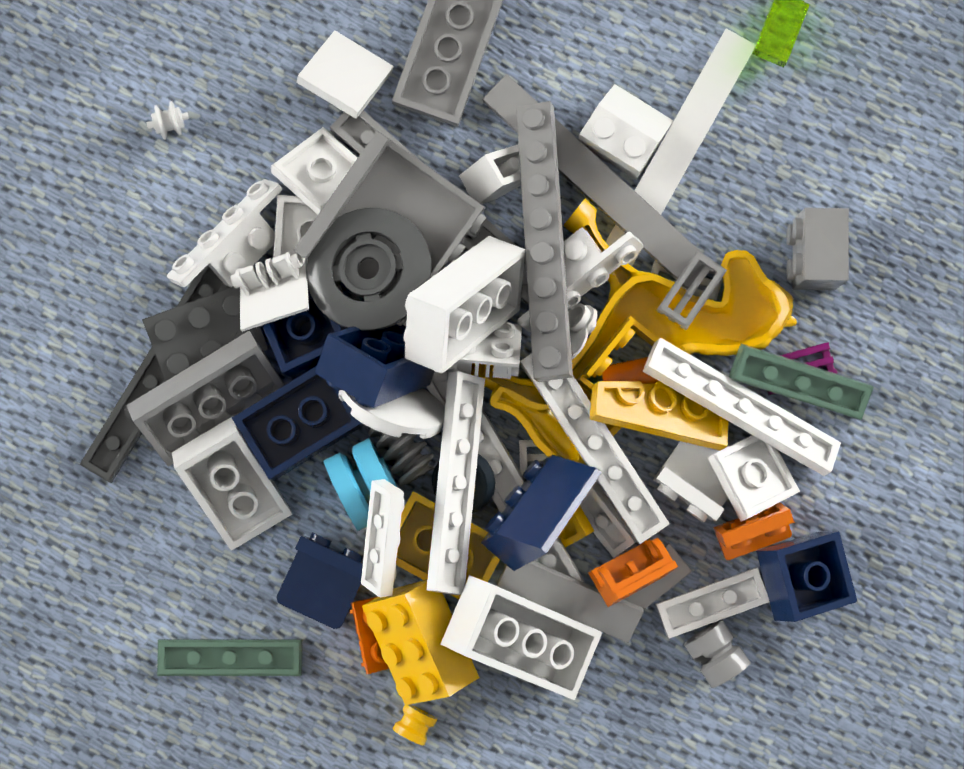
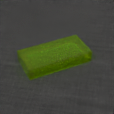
[752,0,810,68]

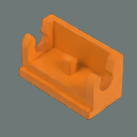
[588,538,678,607]

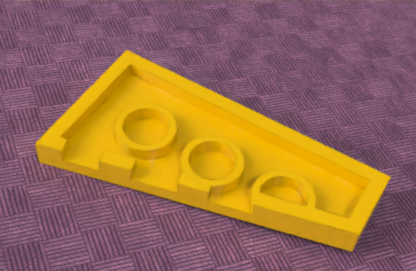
[590,381,728,451]

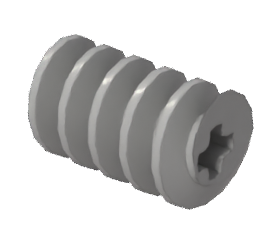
[368,428,436,486]

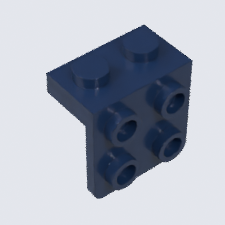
[276,532,364,629]

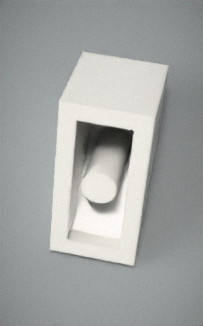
[459,144,521,204]

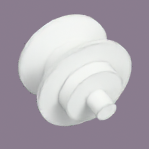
[146,101,189,140]

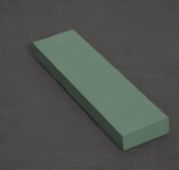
[729,343,874,420]
[157,639,302,676]

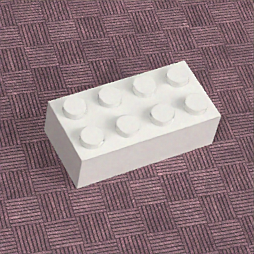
[403,236,526,374]
[440,575,602,700]

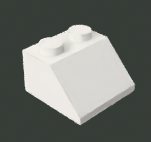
[578,84,673,180]

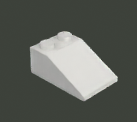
[172,416,292,551]

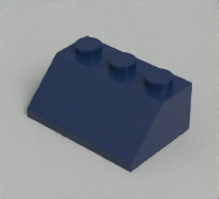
[481,455,601,571]

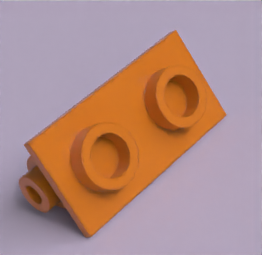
[349,597,389,674]

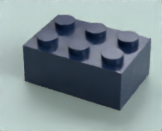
[315,324,435,408]
[232,366,365,481]

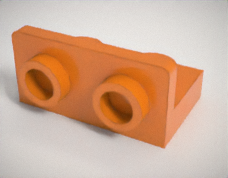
[713,502,795,560]

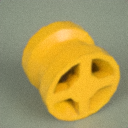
[392,704,437,746]

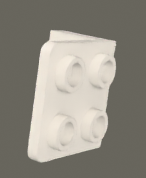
[653,441,729,523]

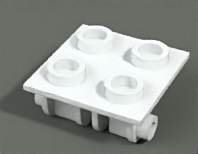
[231,251,309,332]
[447,321,522,379]

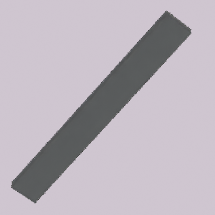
[79,265,231,483]

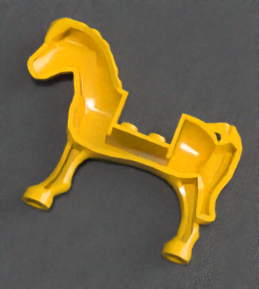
[471,198,797,465]

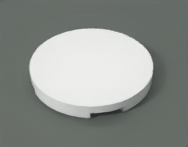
[338,388,445,439]

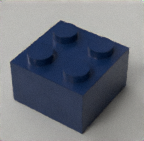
[262,288,346,379]
[756,531,858,622]

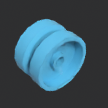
[323,438,397,531]

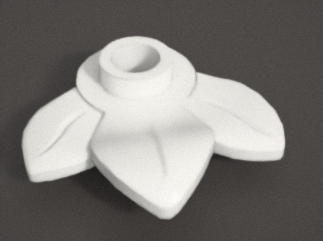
[568,303,597,359]

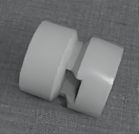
[683,620,751,688]

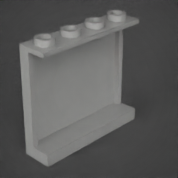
[294,131,487,326]

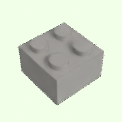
[786,208,849,290]

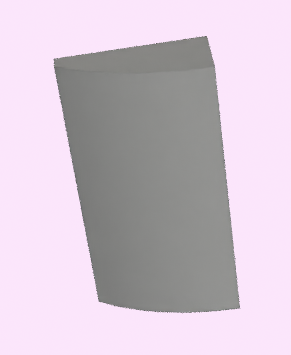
[126,330,285,467]

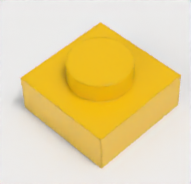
[558,505,595,548]

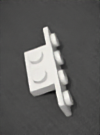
[167,179,282,287]
[517,227,644,332]

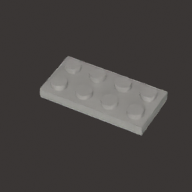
[392,0,504,127]

